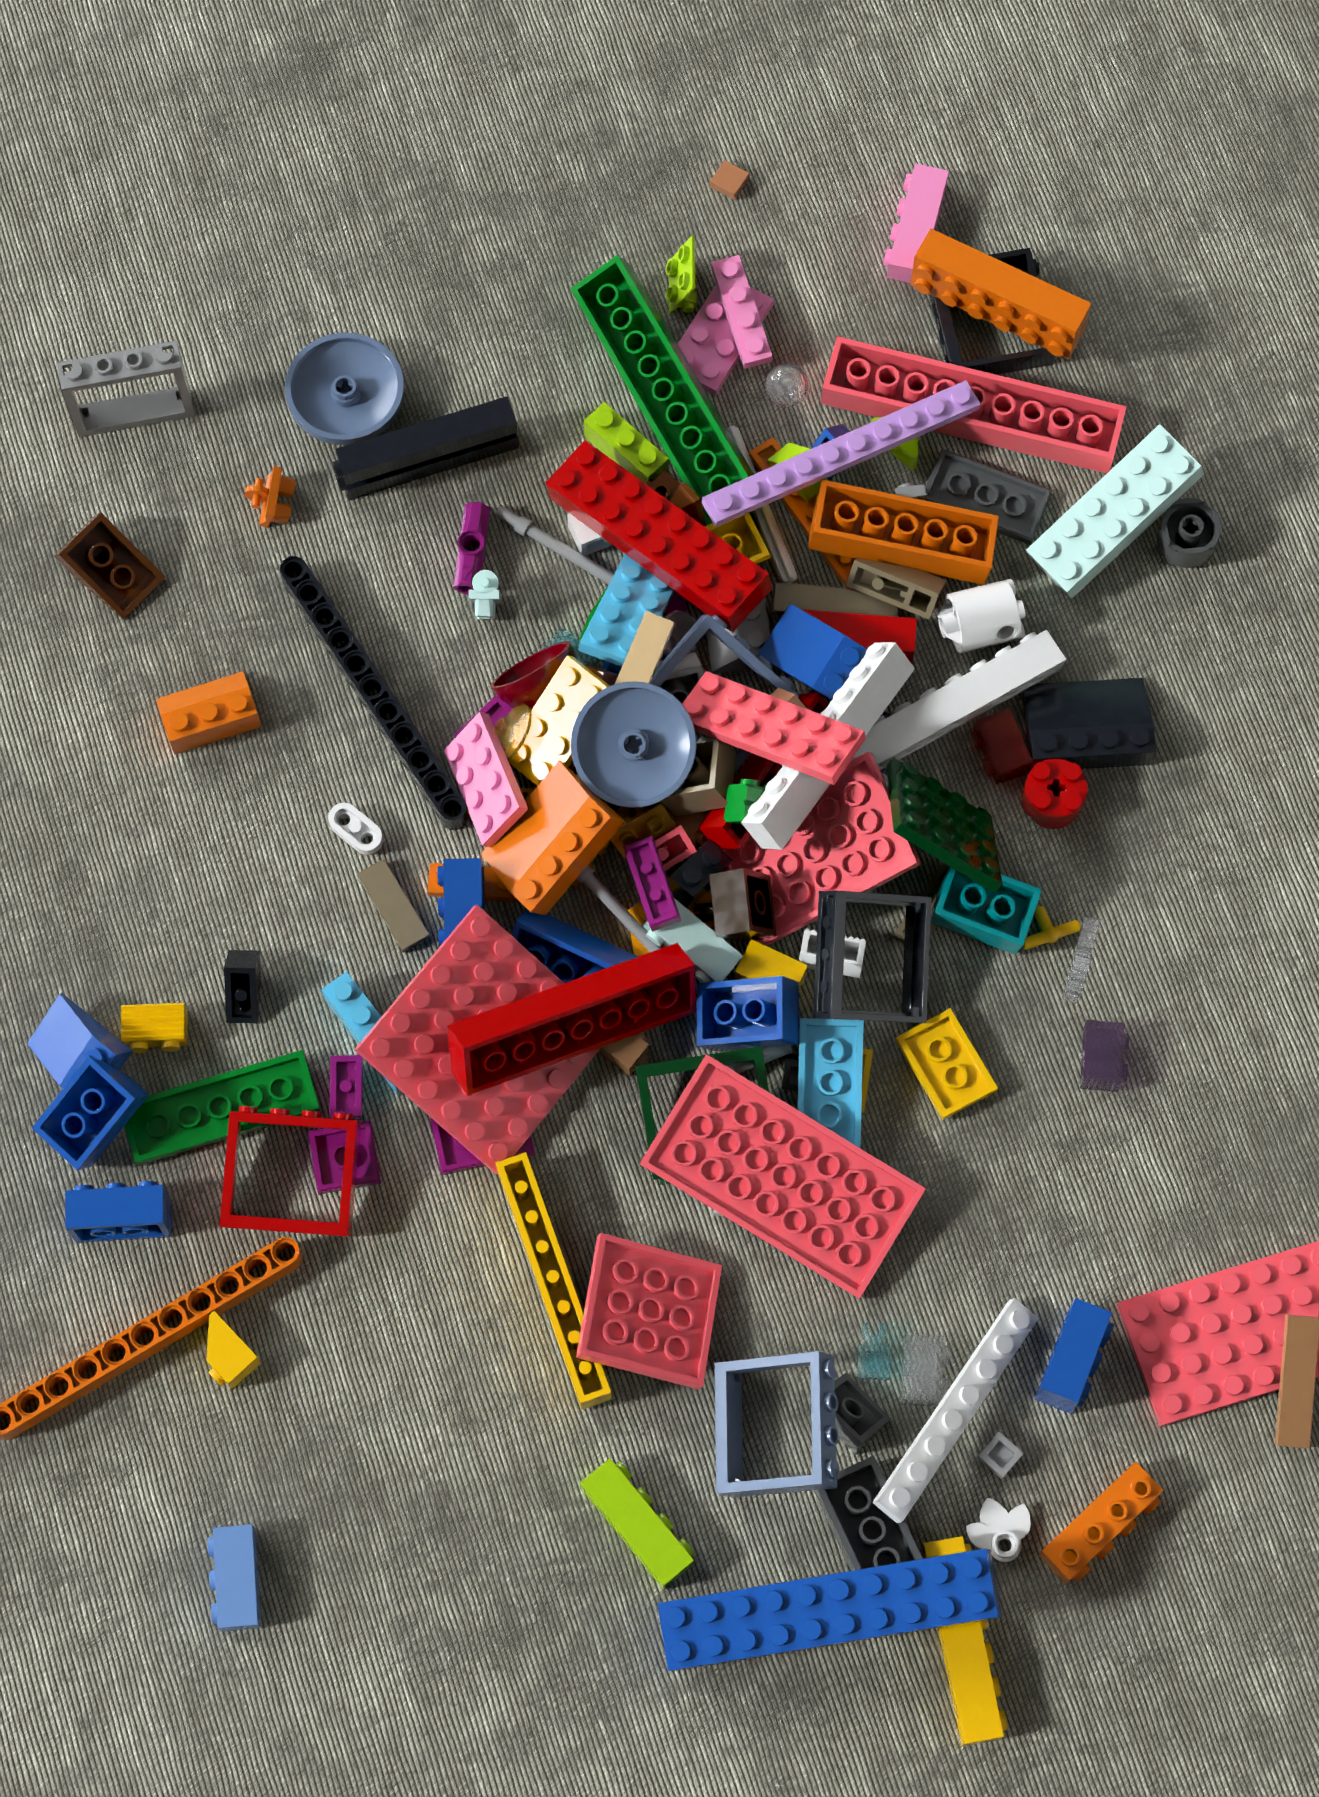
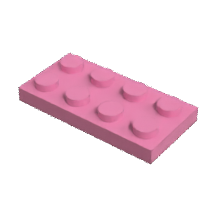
[678,285,774,396]
[444,712,528,847]

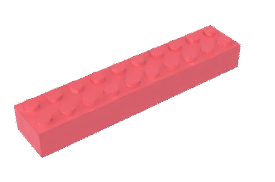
[821,336,1127,474]

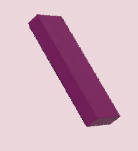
[623,836,682,932]

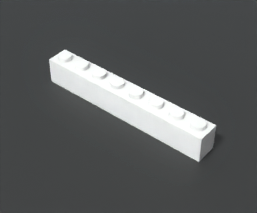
[851,630,1067,770]
[741,642,915,850]

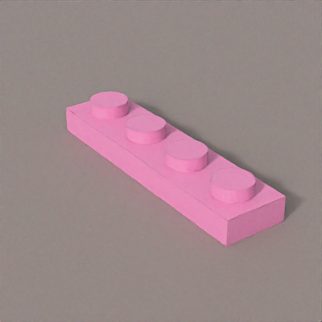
[711,255,773,369]

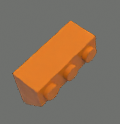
[156,671,262,755]

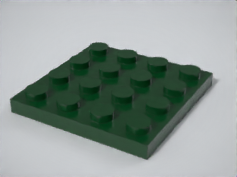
[886,757,1002,893]

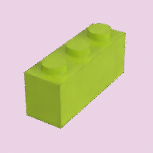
[583,402,669,483]

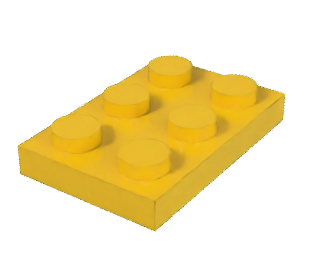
[895,1008,998,1121]

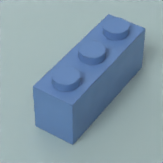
[207,1524,261,1632]

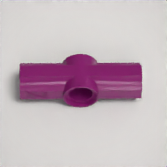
[453,501,491,595]

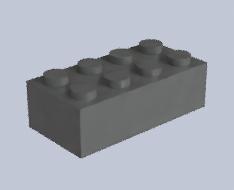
[813,1456,923,1571]

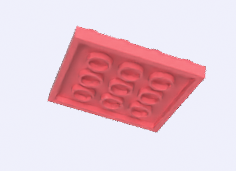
[576,1233,722,1389]

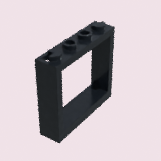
[928,248,1055,375]
[813,890,933,1023]

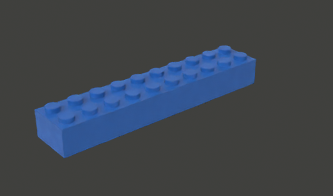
[658,1548,1002,1671]

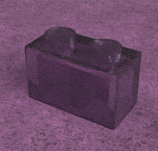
[1080,1020,1129,1092]

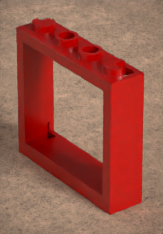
[219,1106,361,1237]

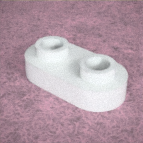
[328,803,383,855]

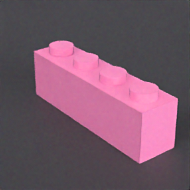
[883,163,949,283]

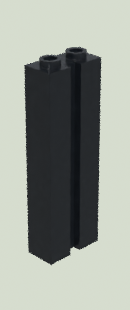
[332,396,519,500]

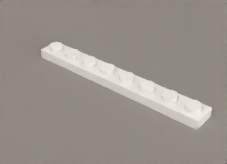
[872,1298,1039,1523]

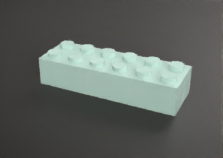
[1026,424,1204,599]

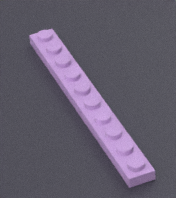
[702,380,981,527]

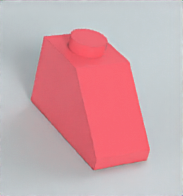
[654,824,697,871]

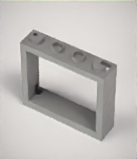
[57,340,196,438]

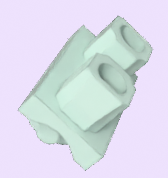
[469,570,502,620]

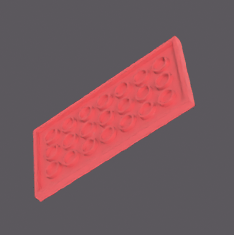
[639,1054,926,1299]
[1117,1241,1319,1427]

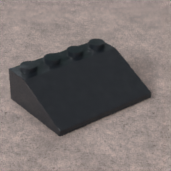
[1022,678,1157,771]

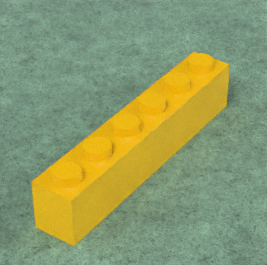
[921,1536,1008,1747]

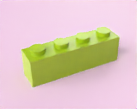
[580,1458,695,1590]

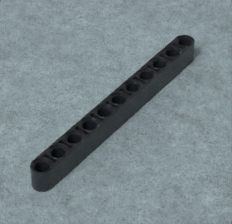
[280,556,468,830]

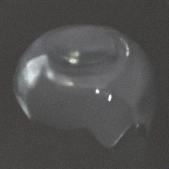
[765,363,811,408]

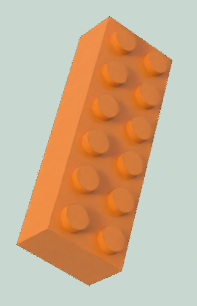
[910,228,1092,359]
[807,479,999,585]

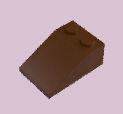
[54,512,165,620]

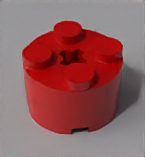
[1022,759,1087,829]

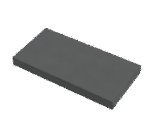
[925,449,1053,545]

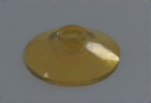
[494,704,532,760]

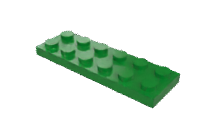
[125,1050,320,1166]

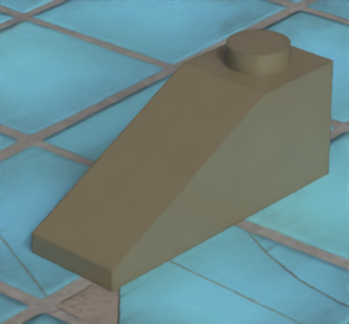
[845,558,947,619]

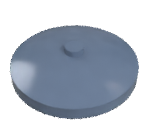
[285,333,405,445]
[571,681,697,807]

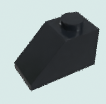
[224,950,261,1024]

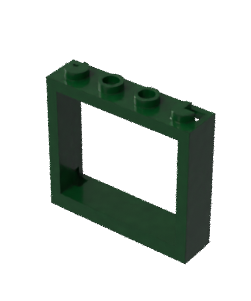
[635,1046,769,1185]

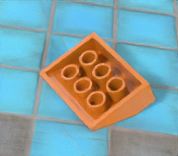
[481,760,625,915]

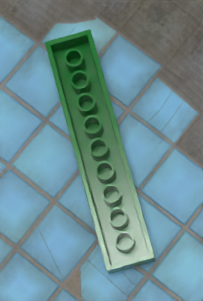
[570,255,761,525]

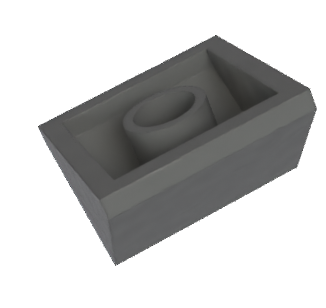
[810,1373,891,1455]

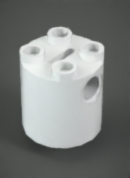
[938,579,1025,653]

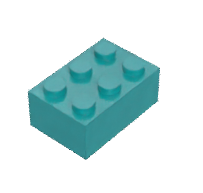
[931,865,1042,955]

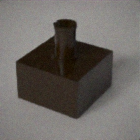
[694,868,777,942]

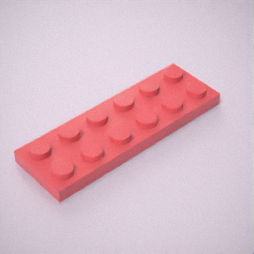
[682,671,866,785]

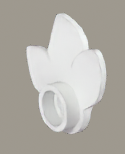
[966,1498,1031,1562]

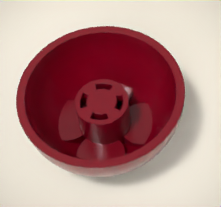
[490,641,575,710]

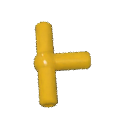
[1022,906,1081,950]

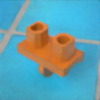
[244,466,296,527]

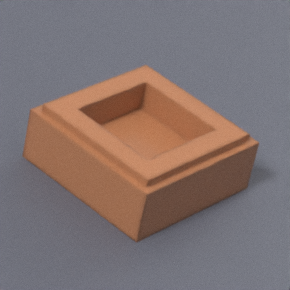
[710,160,749,200]

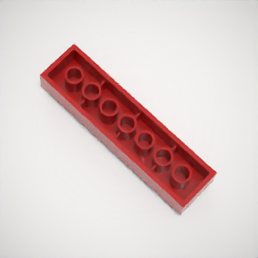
[545,440,772,633]
[447,943,696,1096]

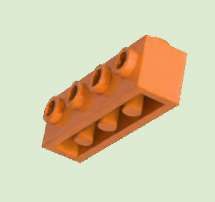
[1039,1461,1164,1584]

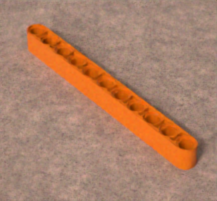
[0,1237,303,1440]

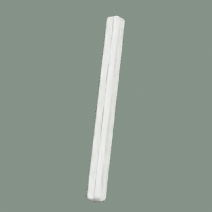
[727,426,798,584]

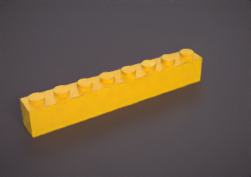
[496,1152,612,1410]

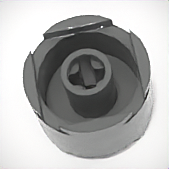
[1157,498,1222,568]

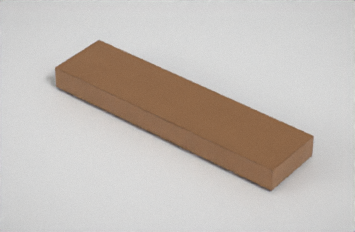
[1275,1314,1319,1449]

